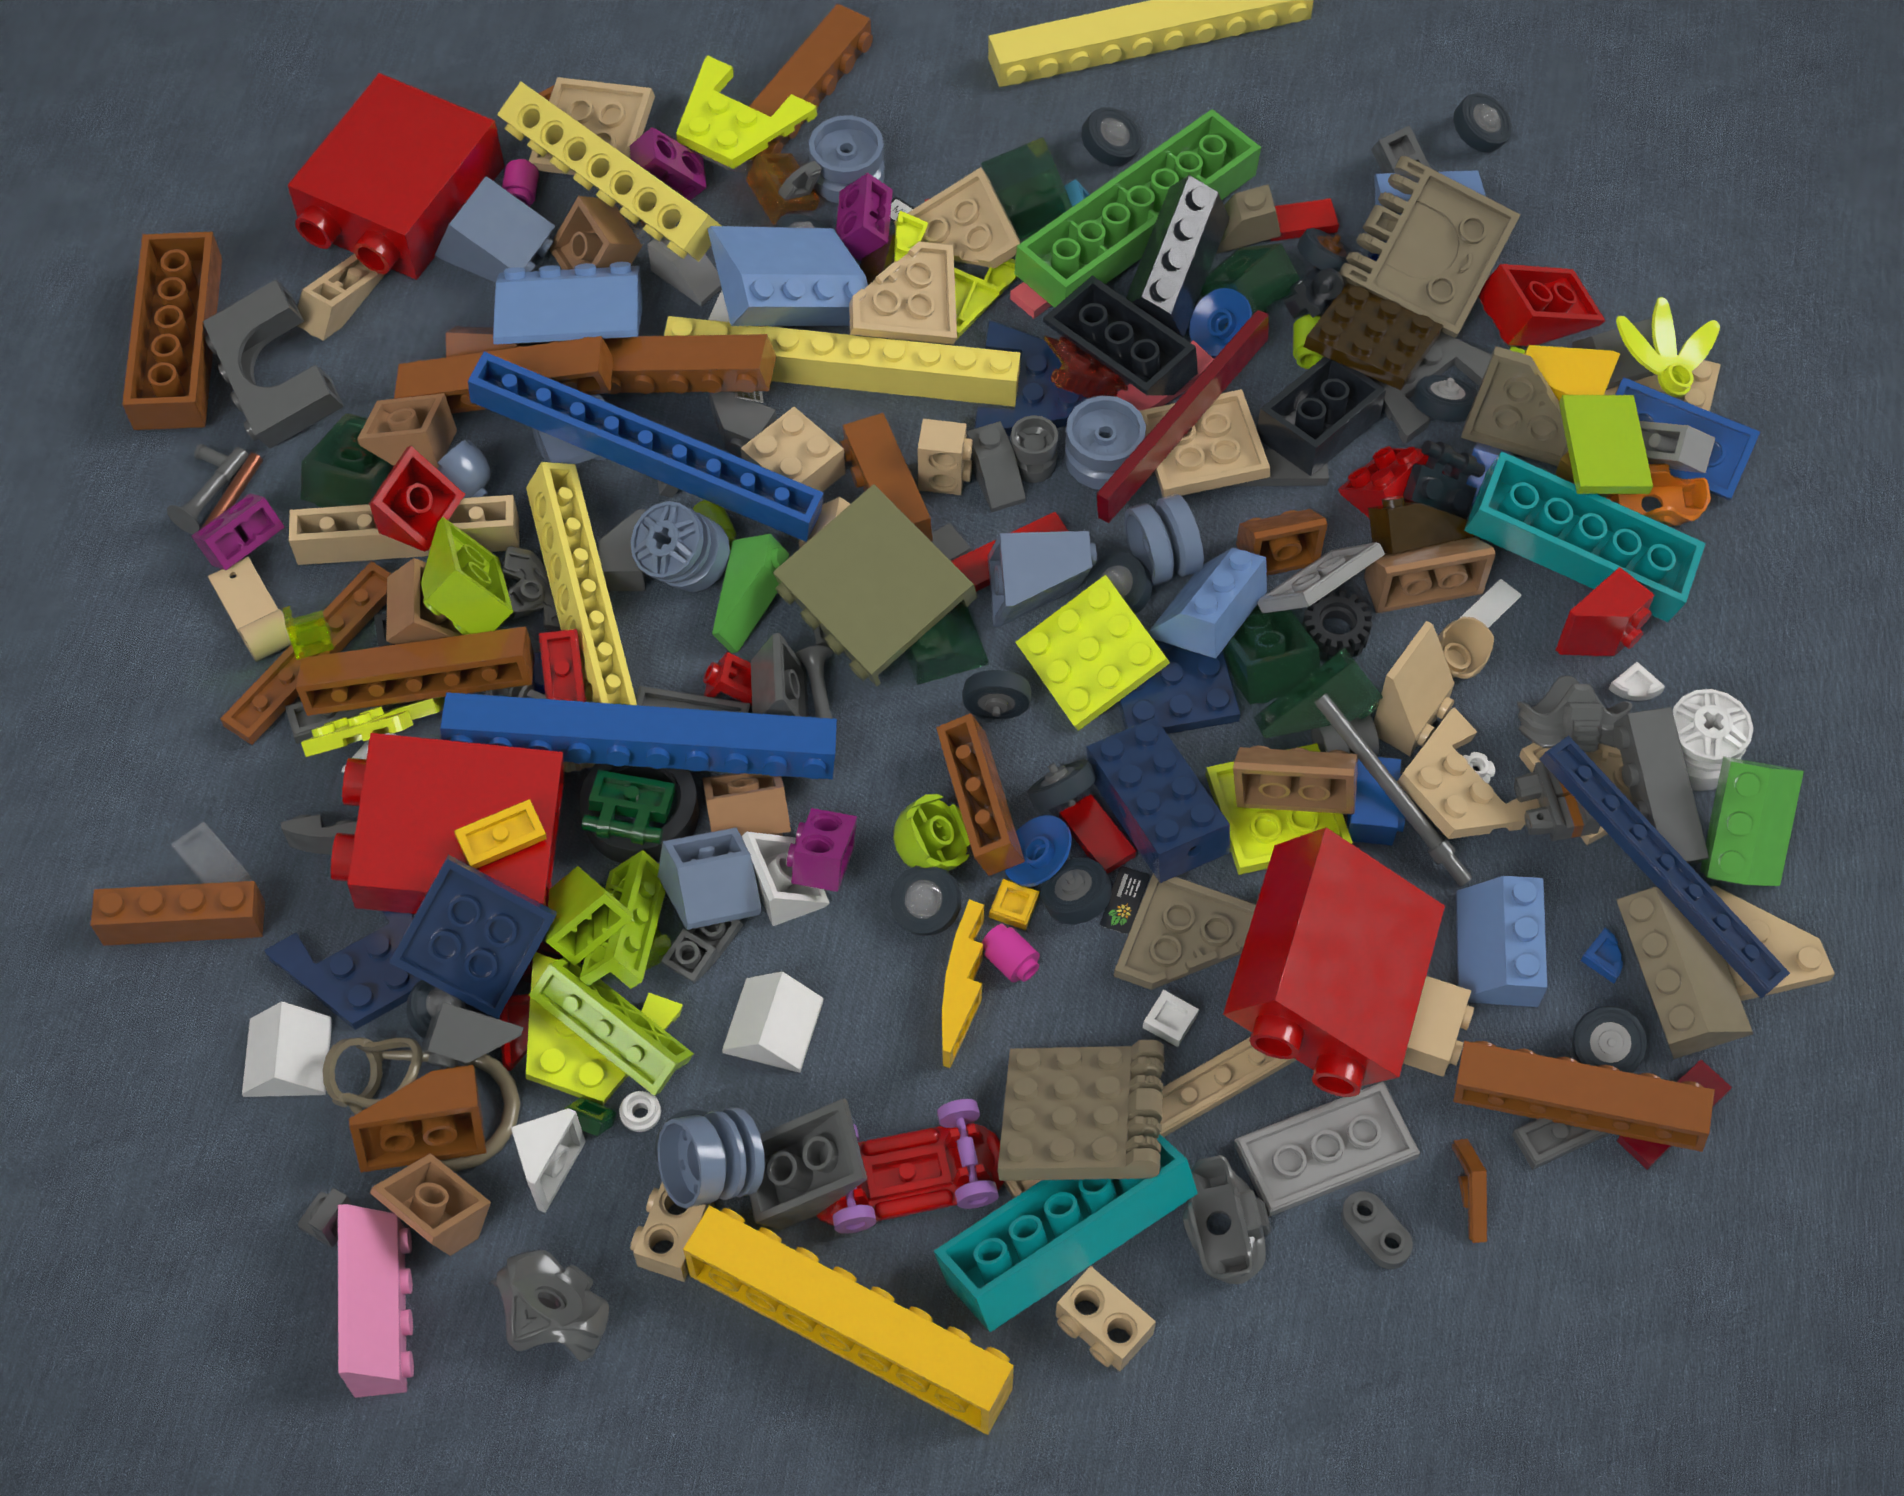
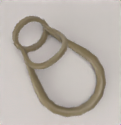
[322,1037,521,1172]

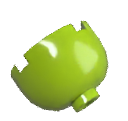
[893,794,970,872]

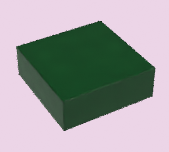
[564,1097,617,1137]

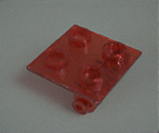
[1043,336,1128,398]

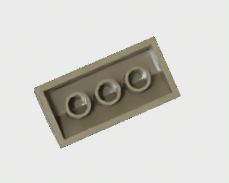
[1616,887,1753,1059]

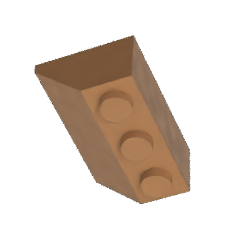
[1364,537,1496,614]
[1233,745,1358,814]

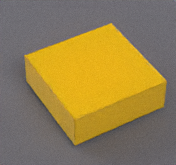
[989,879,1040,930]

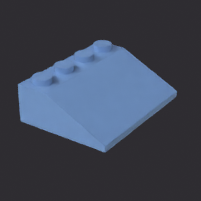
[707,226,868,326]
[493,262,643,344]

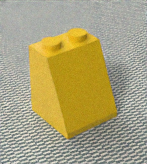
[1524,345,1620,401]

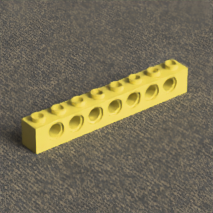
[497,82,721,262]
[526,462,637,705]

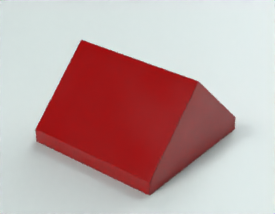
[369,446,465,552]

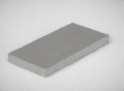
[1234,1082,1420,1217]

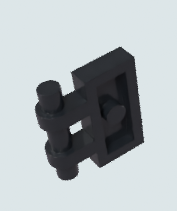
[1403,440,1485,519]

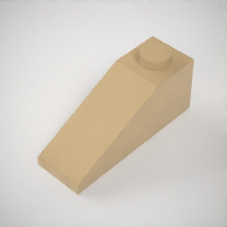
[298,254,385,341]

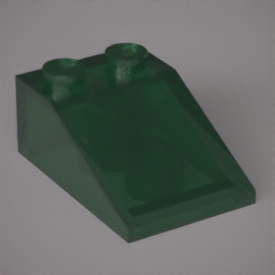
[981,137,1072,240]
[300,413,394,507]
[1223,604,1322,705]
[1254,648,1383,738]

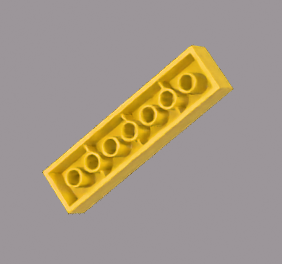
[683,1205,1014,1435]

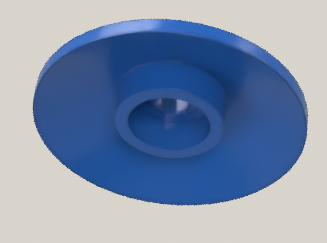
[1189,288,1252,358]
[1005,815,1072,887]

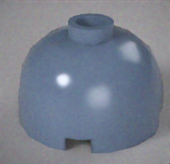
[437,439,491,498]

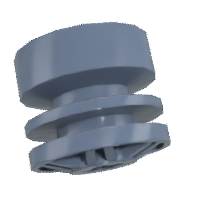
[630,501,730,592]
[657,1107,765,1208]

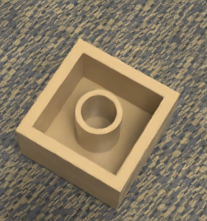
[741,407,845,492]

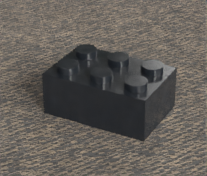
[1257,356,1386,476]

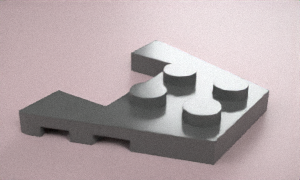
[1364,332,1492,444]

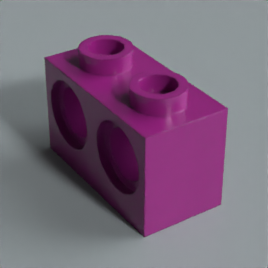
[629,127,706,201]
[836,173,893,261]
[191,493,285,570]
[786,808,857,892]

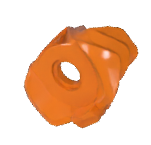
[1607,463,1711,527]

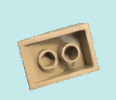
[1374,621,1454,756]

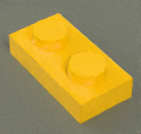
[454,799,546,869]

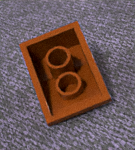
[349,1065,487,1173]

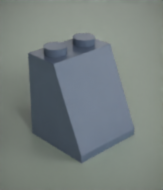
[435,176,555,283]
[988,531,1097,627]

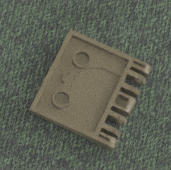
[1339,156,1521,338]
[998,1040,1165,1181]

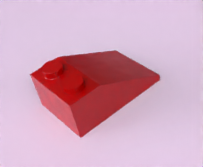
[1478,264,1606,346]

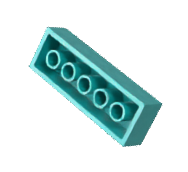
[1464,451,1706,622]
[934,1134,1198,1332]

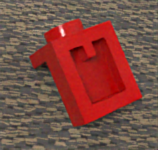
[703,652,752,706]

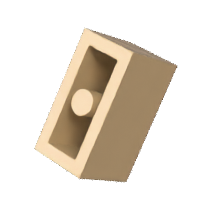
[1403,976,1474,1077]

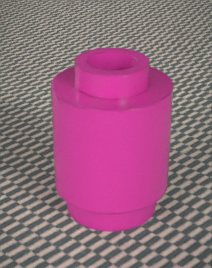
[502,159,539,207]
[982,924,1040,983]

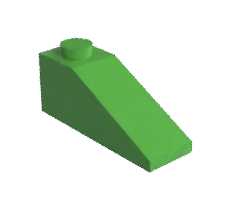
[712,534,789,653]

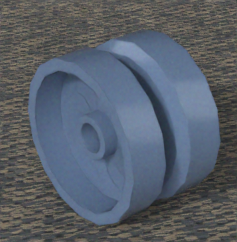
[809,115,885,203]
[1064,396,1146,489]
[1124,494,1204,586]

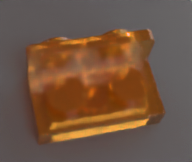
[746,153,820,225]

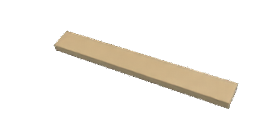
[1004,1037,1296,1198]

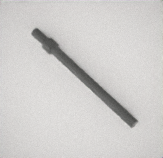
[1314,693,1472,887]

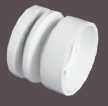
[1672,689,1753,791]

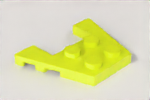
[676,56,817,169]
[894,211,1018,340]
[301,697,445,757]
[526,952,683,1105]

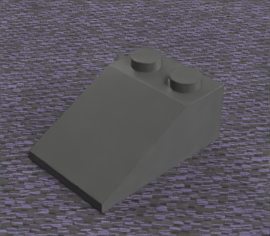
[749,1099,867,1230]

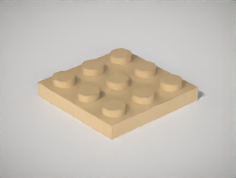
[529,77,655,175]
[1140,389,1270,497]

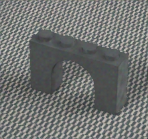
[203,280,344,449]

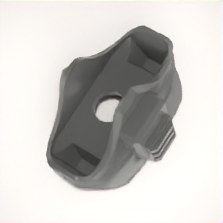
[1516,675,1632,752]
[1182,1155,1271,1284]
[489,1250,609,1362]

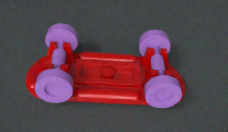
[816,1099,1005,1233]

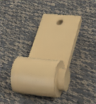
[208,557,300,662]

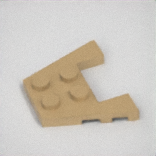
[1397,708,1540,839]

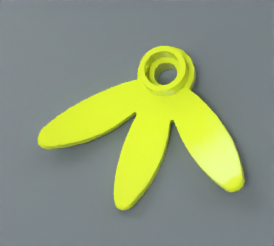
[1616,297,1720,397]

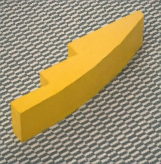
[942,899,984,1068]

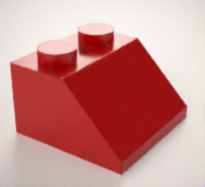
[1555,567,1655,656]

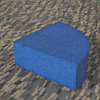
[1581,927,1623,984]

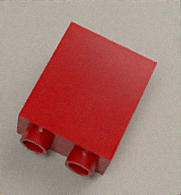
[287,73,505,280]
[331,733,565,914]
[1223,827,1445,1097]

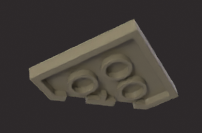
[1461,346,1568,466]
[1114,873,1256,990]

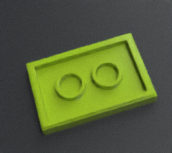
[1559,395,1653,494]

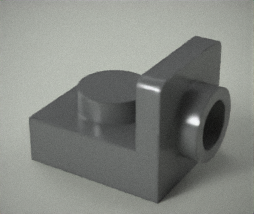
[298,1188,352,1247]

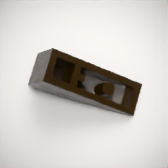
[1368,496,1475,554]

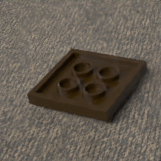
[1304,283,1443,391]

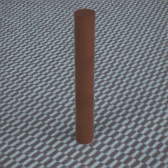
[201,453,263,528]

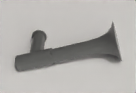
[167,444,249,534]
[795,646,837,750]

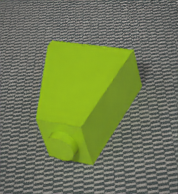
[546,866,633,966]

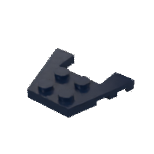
[975,321,1091,436]
[264,911,421,1030]

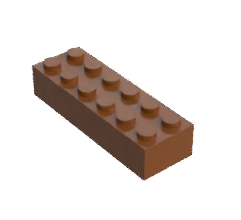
[122,232,222,430]

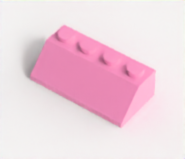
[338,1204,414,1398]

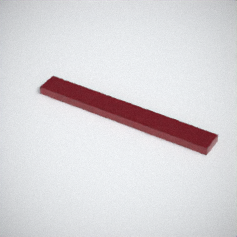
[1096,310,1269,523]

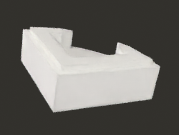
[1609,662,1665,701]

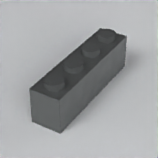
[1613,707,1709,867]

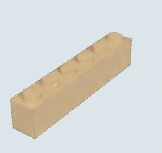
[289,495,519,565]

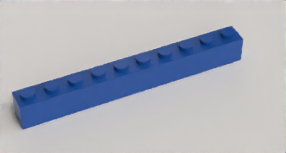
[468,352,824,542]
[440,692,837,779]

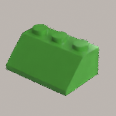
[1700,756,1804,886]

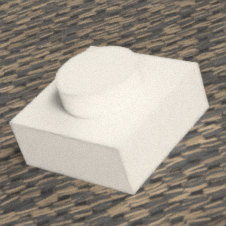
[1143,990,1199,1047]

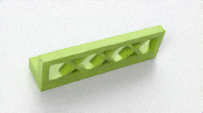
[579,850,666,989]
[529,957,694,1096]

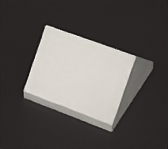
[742,832,829,926]
[722,971,823,1073]
[242,1002,332,1097]
[511,1108,586,1213]

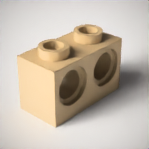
[918,419,973,495]
[630,1182,715,1282]
[1055,1266,1156,1371]

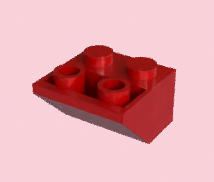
[1338,446,1445,518]

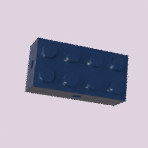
[1086,717,1230,883]

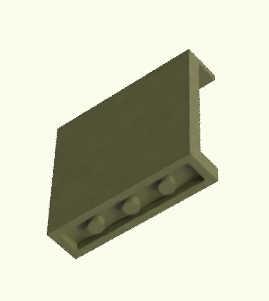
[773,484,978,687]

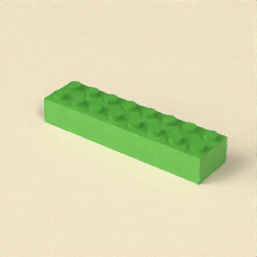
[1014,109,1261,308]

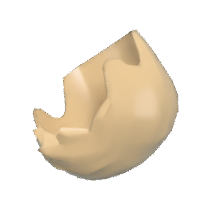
[1438,616,1494,679]

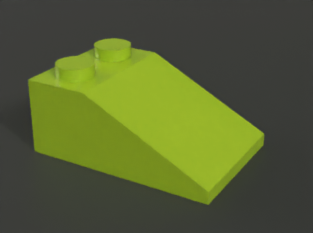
[421,517,513,635]

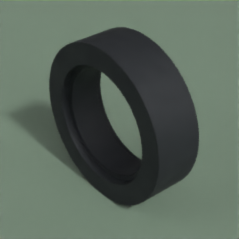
[579,764,699,863]

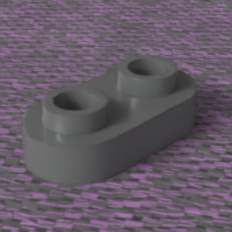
[1341,1191,1413,1269]

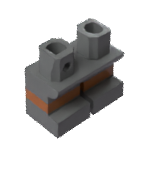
[1514,762,1600,841]

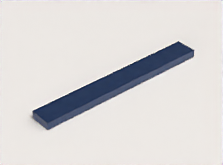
[1539,735,1790,998]

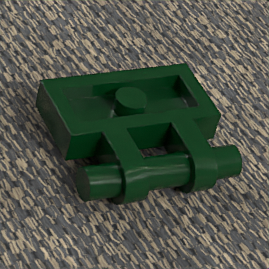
[582,770,675,845]

